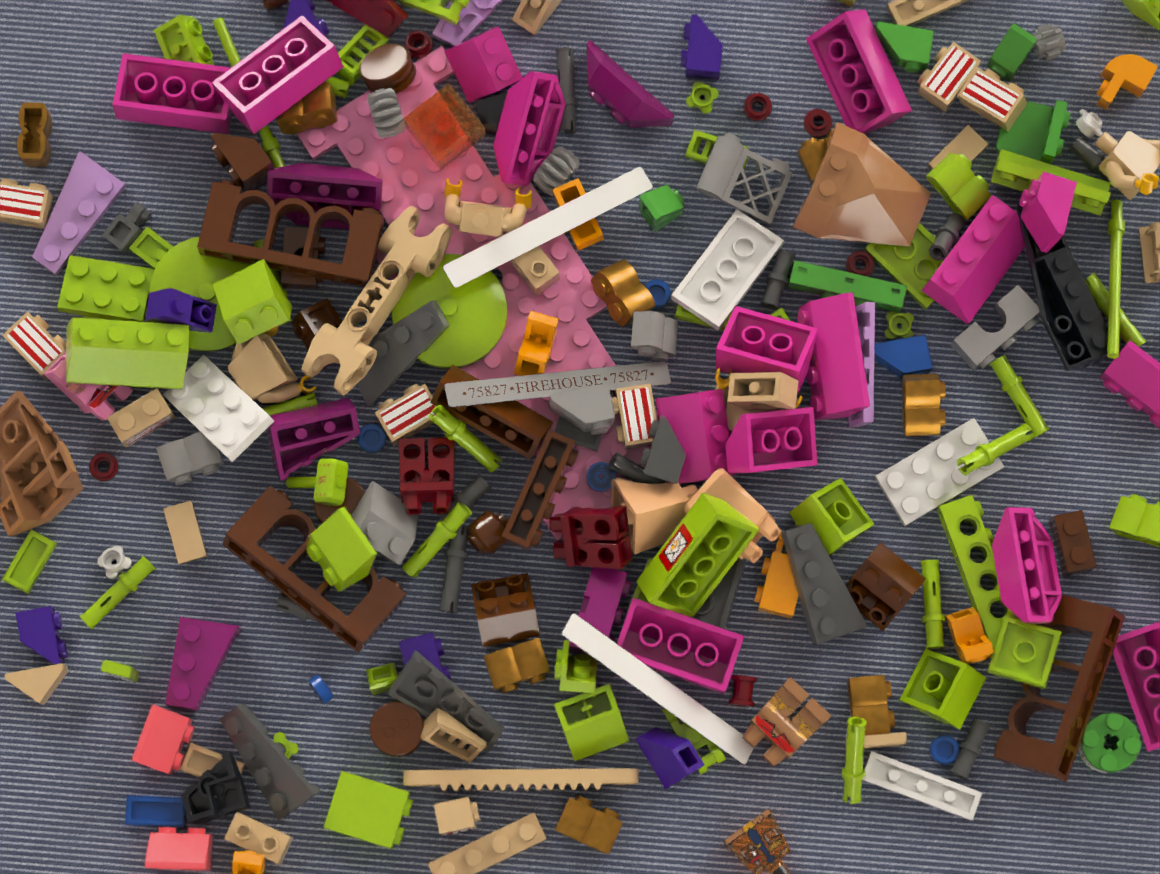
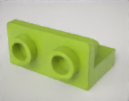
[154,15,214,65]
[554,640,597,693]

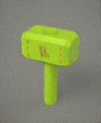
[286,459,348,506]

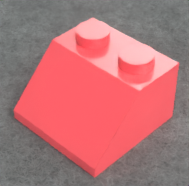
[132,704,195,775]
[145,827,213,871]

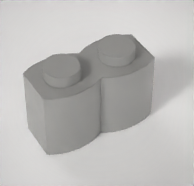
[631,311,678,361]
[156,432,225,486]

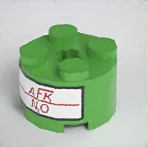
[1077,713,1141,773]

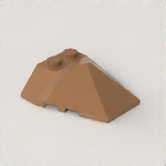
[793,122,931,247]
[0,391,84,536]

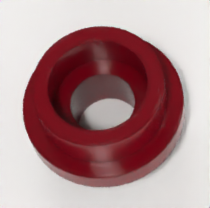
[404,30,433,58]
[744,93,772,121]
[804,109,832,137]
[846,251,875,277]
[89,452,119,481]

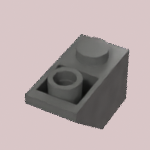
[640,415,686,484]

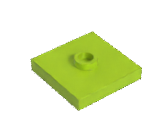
[988,615,1062,689]

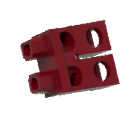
[398,438,456,515]
[549,506,633,569]

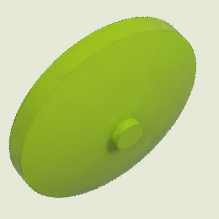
[149,237,250,352]
[392,254,507,369]

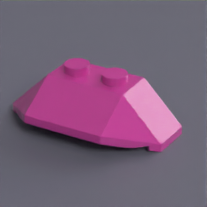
[493,71,566,186]
[992,507,1062,623]

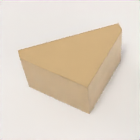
[5,663,68,705]

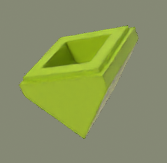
[366,663,398,695]

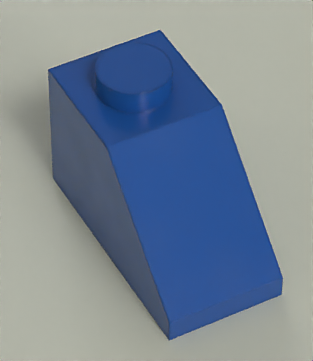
[874,335,932,378]

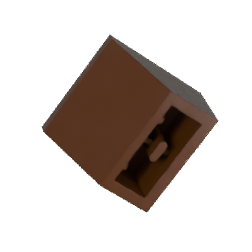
[210,133,274,191]
[845,542,926,631]
[471,573,540,647]

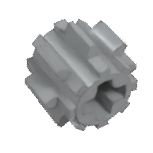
[1032,23,1066,61]

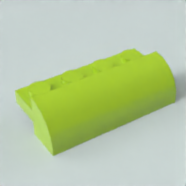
[991,149,1111,216]

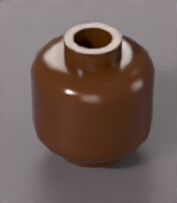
[467,511,508,554]

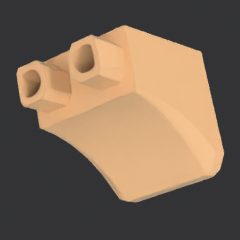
[684,468,782,563]
[610,478,698,555]

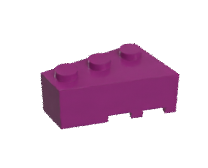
[267,397,360,481]
[569,567,631,657]
[165,617,242,711]

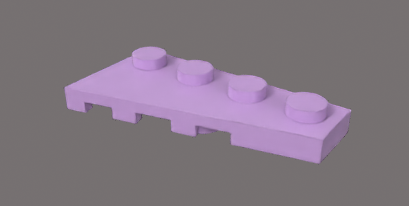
[432,0,503,47]
[32,151,126,276]
[848,302,875,428]

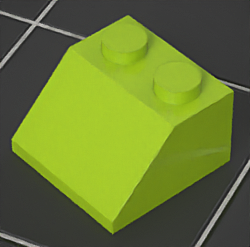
[213,259,293,344]
[789,478,875,556]
[306,506,377,592]
[899,649,986,730]

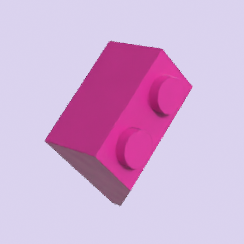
[444,27,523,103]
[1019,172,1077,253]

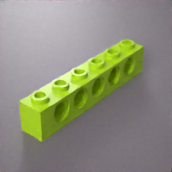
[936,495,1021,658]

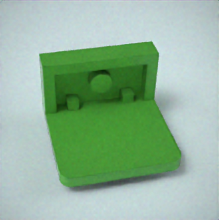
[996,100,1070,164]

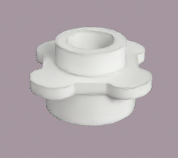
[1076,109,1103,138]
[97,546,132,579]

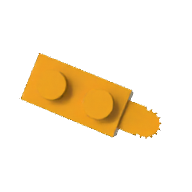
[754,534,798,619]

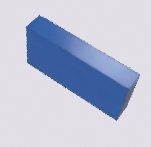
[125,795,186,828]

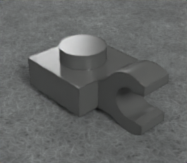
[101,202,152,254]

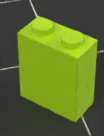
[323,771,414,850]

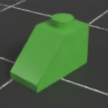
[875,21,934,73]
[987,23,1037,81]
[639,184,685,233]

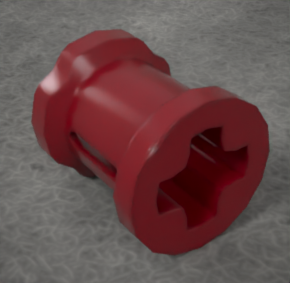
[728,675,757,707]

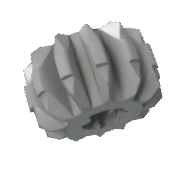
[367,88,405,138]
[533,146,579,196]

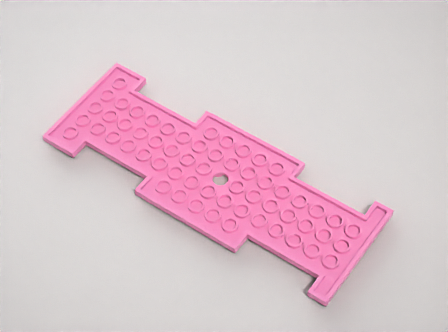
[297,46,659,541]

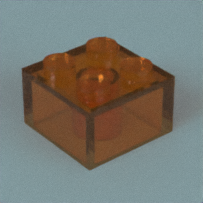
[403,83,486,170]

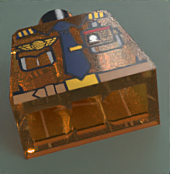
[723,808,791,874]

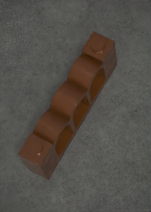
[197,180,384,287]
[223,486,406,653]
[993,595,1125,782]

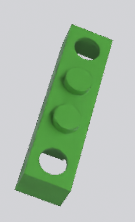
[788,260,907,313]

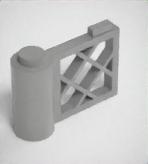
[696,133,793,224]

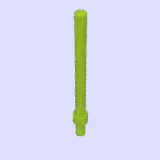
[213,17,285,168]
[1107,200,1125,359]

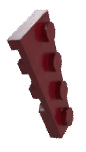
[326,0,409,38]

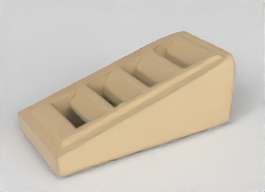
[421,708,487,763]

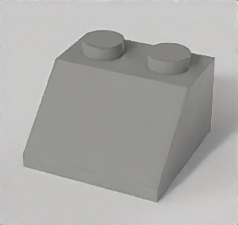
[549,384,615,435]
[351,481,418,565]

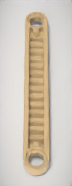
[403,768,639,792]

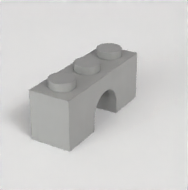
[951,284,1040,371]

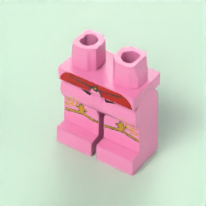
[44,351,133,421]

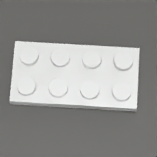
[671,209,784,331]
[163,355,274,462]
[874,418,1004,527]

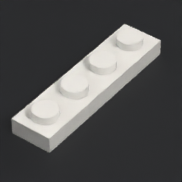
[863,751,982,821]

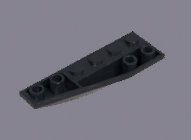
[1017,205,1108,371]

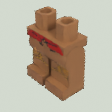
[742,677,831,767]

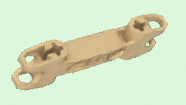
[301,206,453,396]

